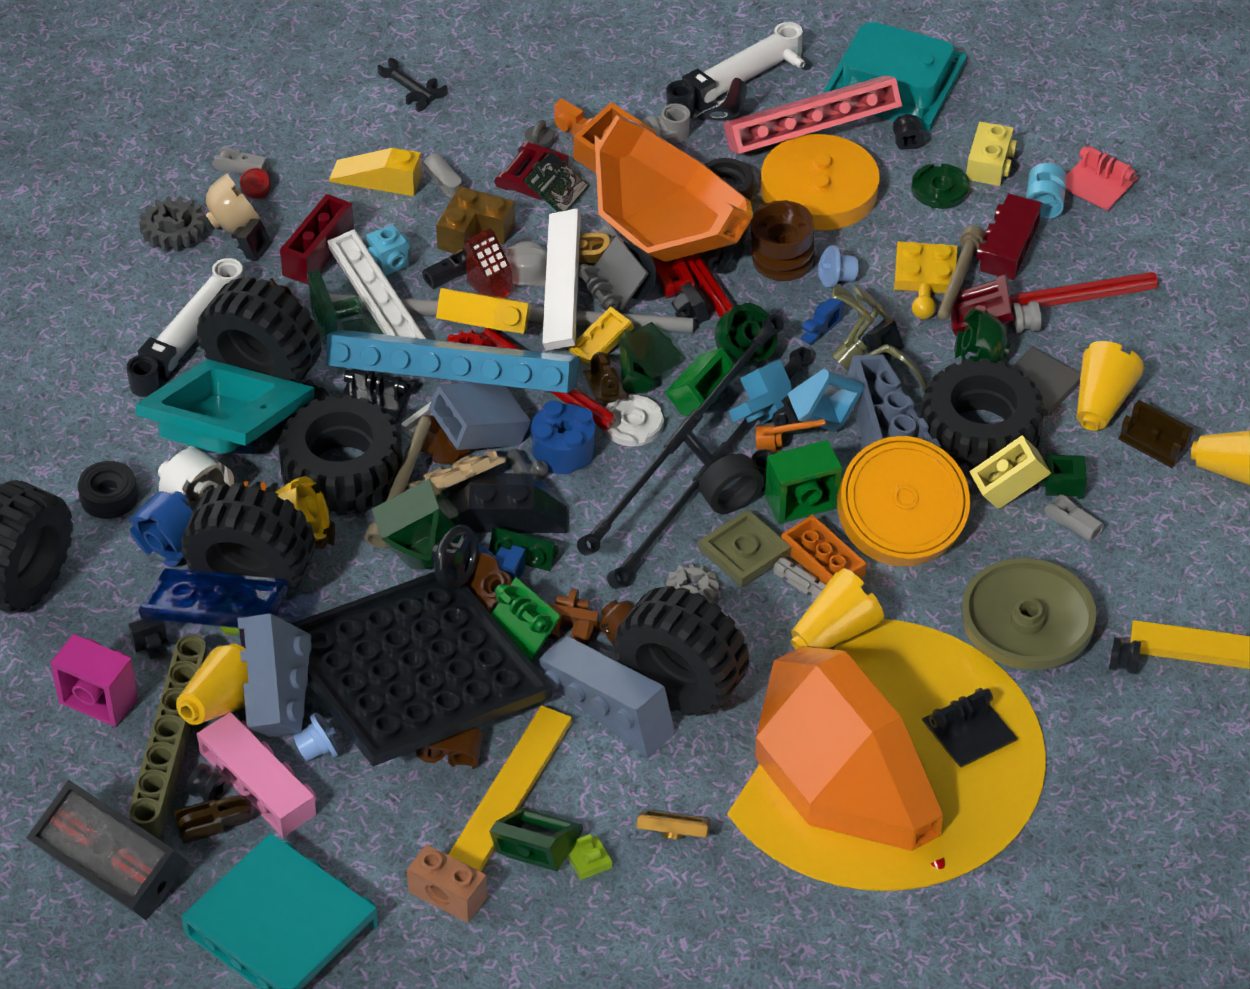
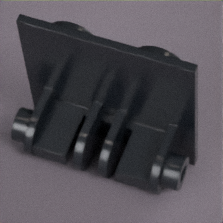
[341,369,411,422]
[922,688,1017,768]

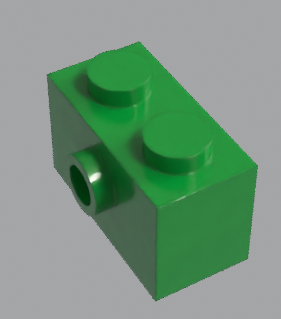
[665,348,740,416]

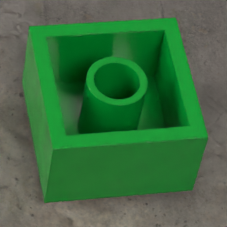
[765,440,842,524]

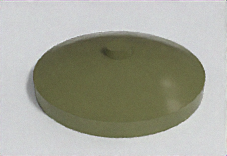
[961,558,1096,670]

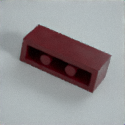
[976,193,1042,280]
[280,194,354,285]

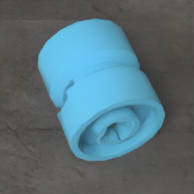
[1026,163,1067,218]

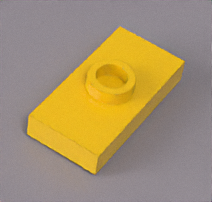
[568,307,634,368]

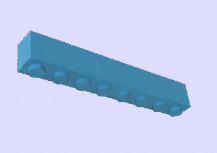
[326,330,579,393]

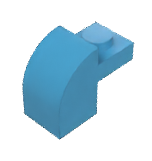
[728,359,792,424]

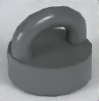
[524,120,554,149]

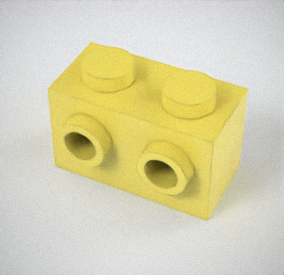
[966,121,1017,186]
[969,435,1051,509]

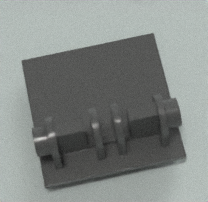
[578,236,649,313]

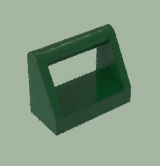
[489,808,583,872]

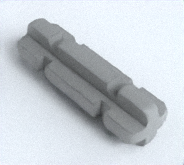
[773,557,827,600]

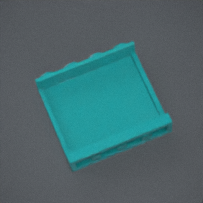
[181,833,378,989]

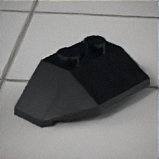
[447,473,567,533]

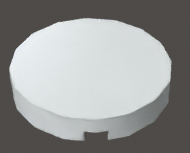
[602,395,664,446]

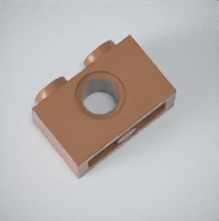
[407,844,488,923]

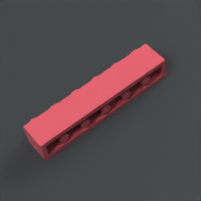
[723,75,902,154]

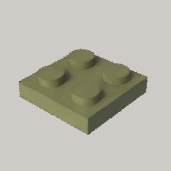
[698,509,791,587]

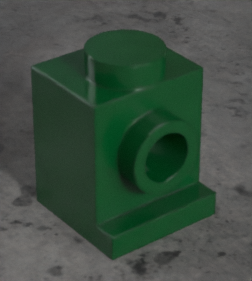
[1038,454,1087,499]

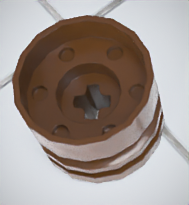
[750,200,815,281]

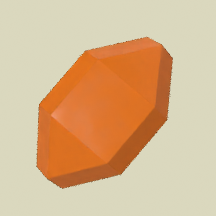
[594,115,753,262]
[755,646,943,851]

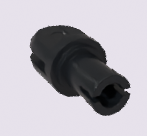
[708,227,749,274]

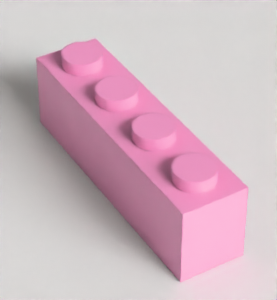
[197,712,317,837]

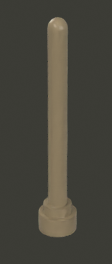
[938,225,986,320]
[365,416,431,549]

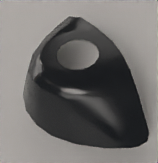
[693,78,747,120]

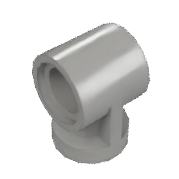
[643,103,690,143]

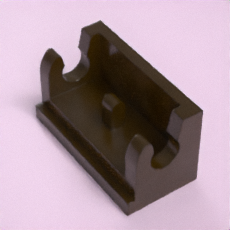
[1118,400,1193,468]

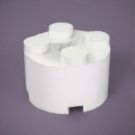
[158,446,234,510]

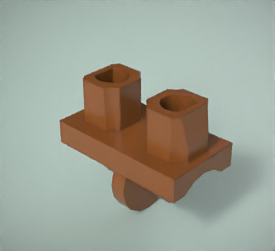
[547,588,600,645]

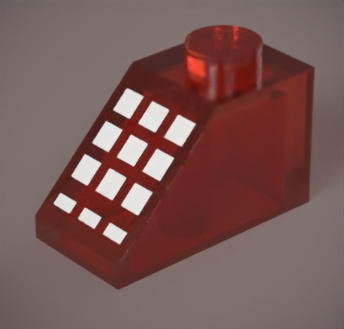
[465,228,513,298]

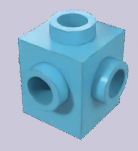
[366,224,410,276]

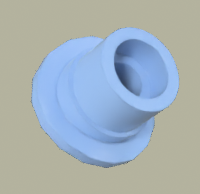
[818,245,858,288]
[293,713,338,761]

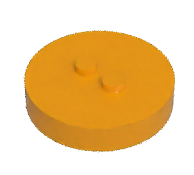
[761,134,879,230]
[837,436,970,566]

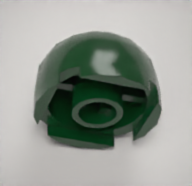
[714,303,778,366]
[954,309,1010,363]

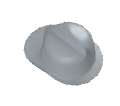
[503,241,547,287]

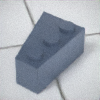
[237,614,312,737]

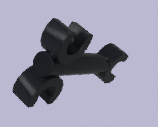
[377,58,448,112]

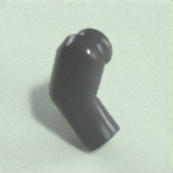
[505,449,549,480]

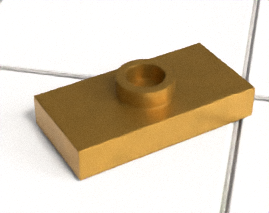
[637,810,711,839]

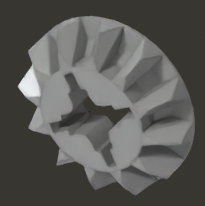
[666,563,719,602]

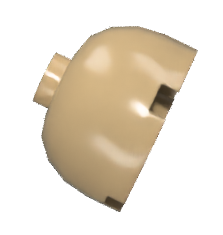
[205,173,262,233]

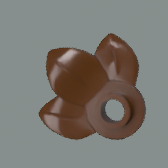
[420,415,473,464]
[465,553,513,612]

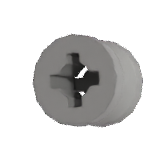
[1010,301,1041,334]

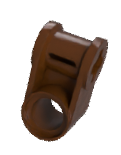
[416,727,483,769]

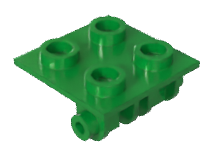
[491,577,561,661]

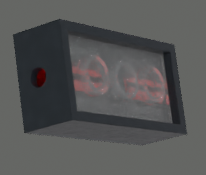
[26,780,189,921]

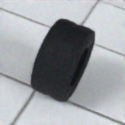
[78,461,138,519]

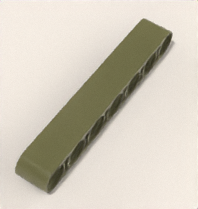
[129,634,208,838]

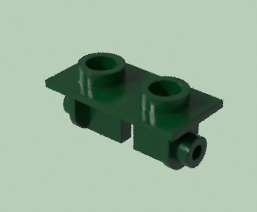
[489,526,559,572]

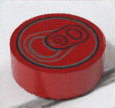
[240,168,271,198]

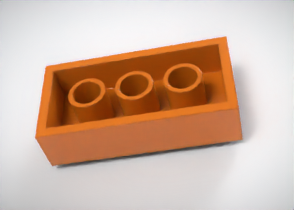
[781,515,867,584]

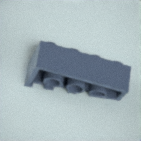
[847,355,941,448]
[539,636,675,758]

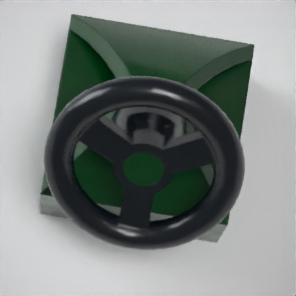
[372,479,479,590]

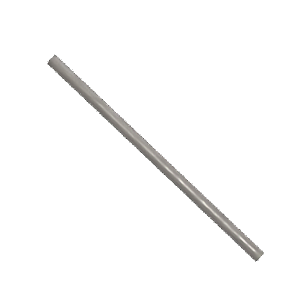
[327,293,694,333]

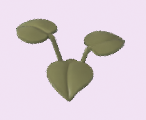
[831,284,926,392]

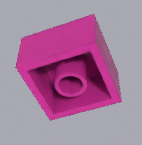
[50,634,138,727]

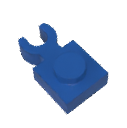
[801,297,844,345]

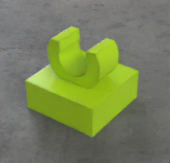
[567,834,612,881]

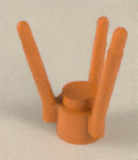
[756,419,826,453]

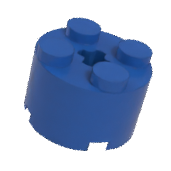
[531,401,595,474]
[129,491,193,567]

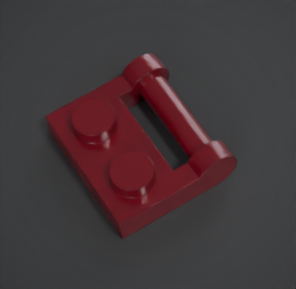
[494,141,568,200]
[950,274,1014,336]

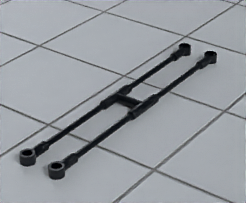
[577,315,812,589]

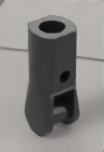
[422,248,478,289]

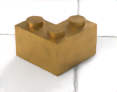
[436,186,515,253]

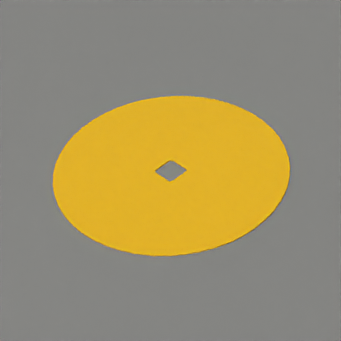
[727,619,1046,891]

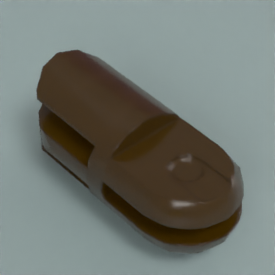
[174,795,254,844]

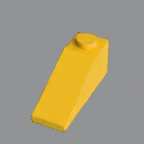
[329,148,422,196]
[436,288,532,334]

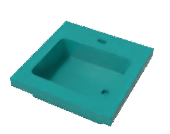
[822,22,967,131]
[135,359,314,453]

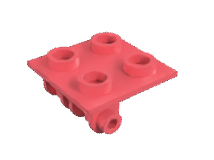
[1066,146,1139,211]

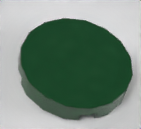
[911,163,970,209]

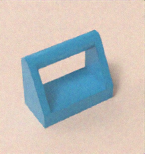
[787,369,864,432]

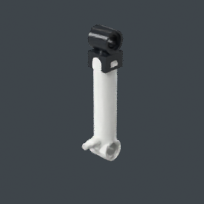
[666,22,805,118]
[127,258,244,397]

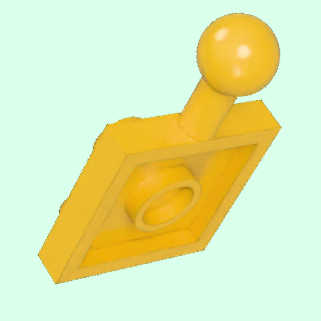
[894,241,957,320]

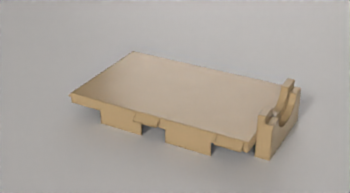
[408,450,506,491]

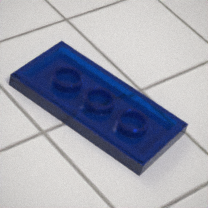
[138,568,289,628]

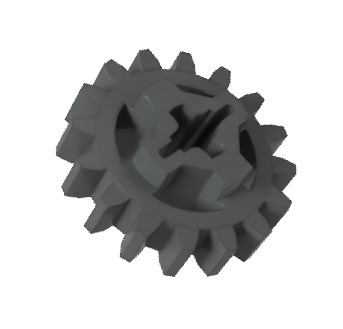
[139,196,205,251]

